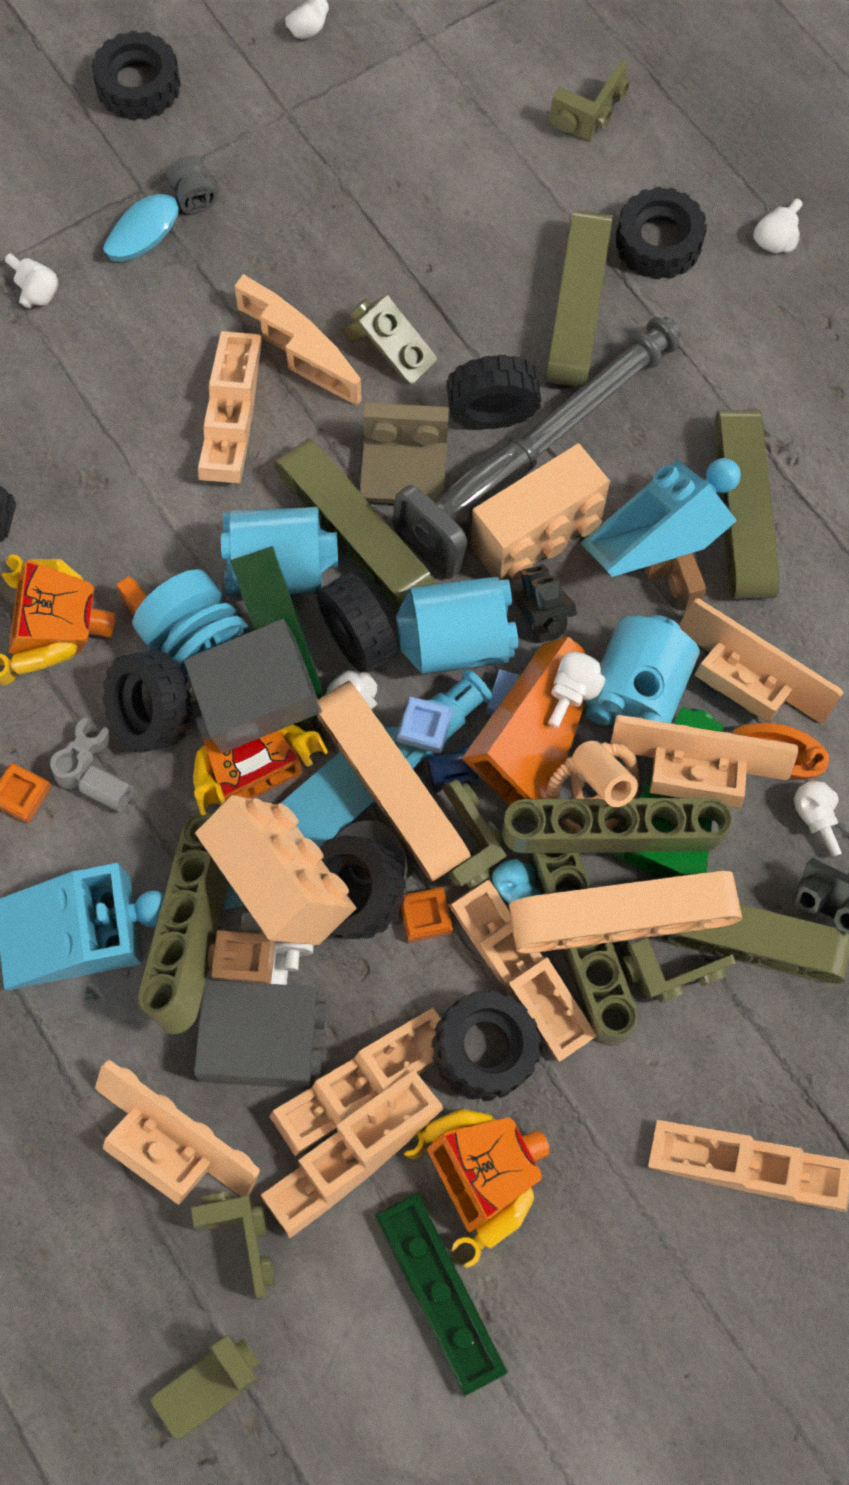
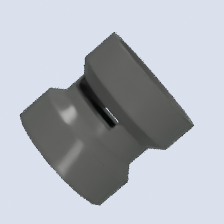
[167,156,218,214]

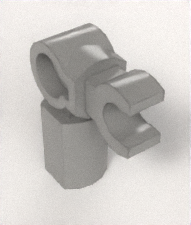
[50,717,134,813]

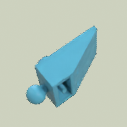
[580,458,741,577]
[0,863,165,991]

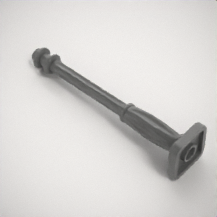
[392,317,681,579]

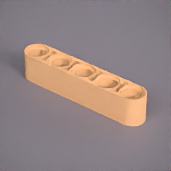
[317,680,471,882]
[509,871,743,953]

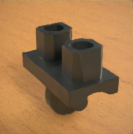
[514,565,577,641]
[794,857,849,935]

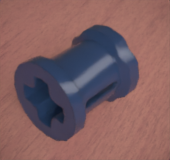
[426,745,479,793]

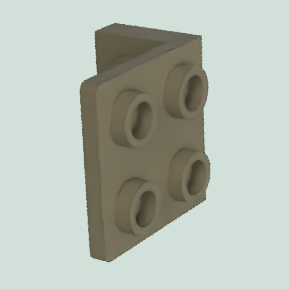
[360,402,449,503]

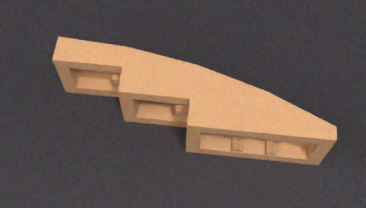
[234,274,362,406]
[198,331,262,484]
[448,879,597,1062]
[269,1008,441,1156]
[261,1070,443,1239]
[648,1120,849,1212]

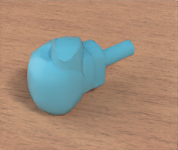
[491,859,542,904]

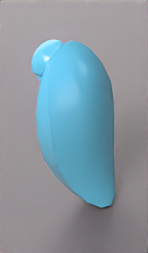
[103,194,179,262]

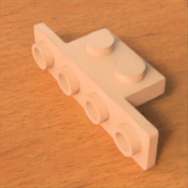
[679,598,843,723]
[610,715,798,808]
[95,1060,260,1205]

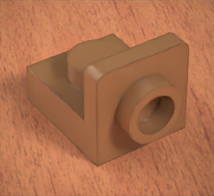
[645,553,707,611]
[208,930,276,984]

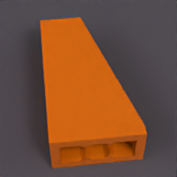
[462,636,586,806]

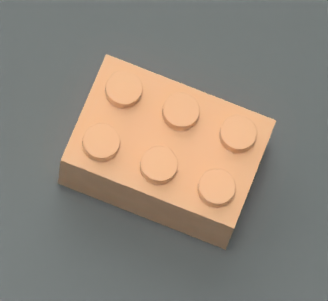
[470,443,610,581]
[195,795,357,945]

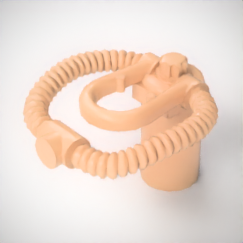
[546,741,639,834]

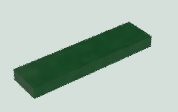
[230,546,325,726]
[375,1192,508,1397]

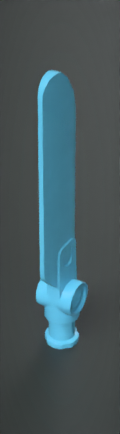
[223,669,493,909]

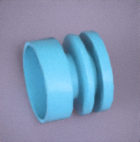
[132,569,251,677]

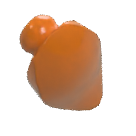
[732,723,830,780]

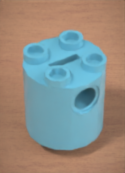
[221,507,338,597]
[396,577,518,674]
[585,615,700,727]

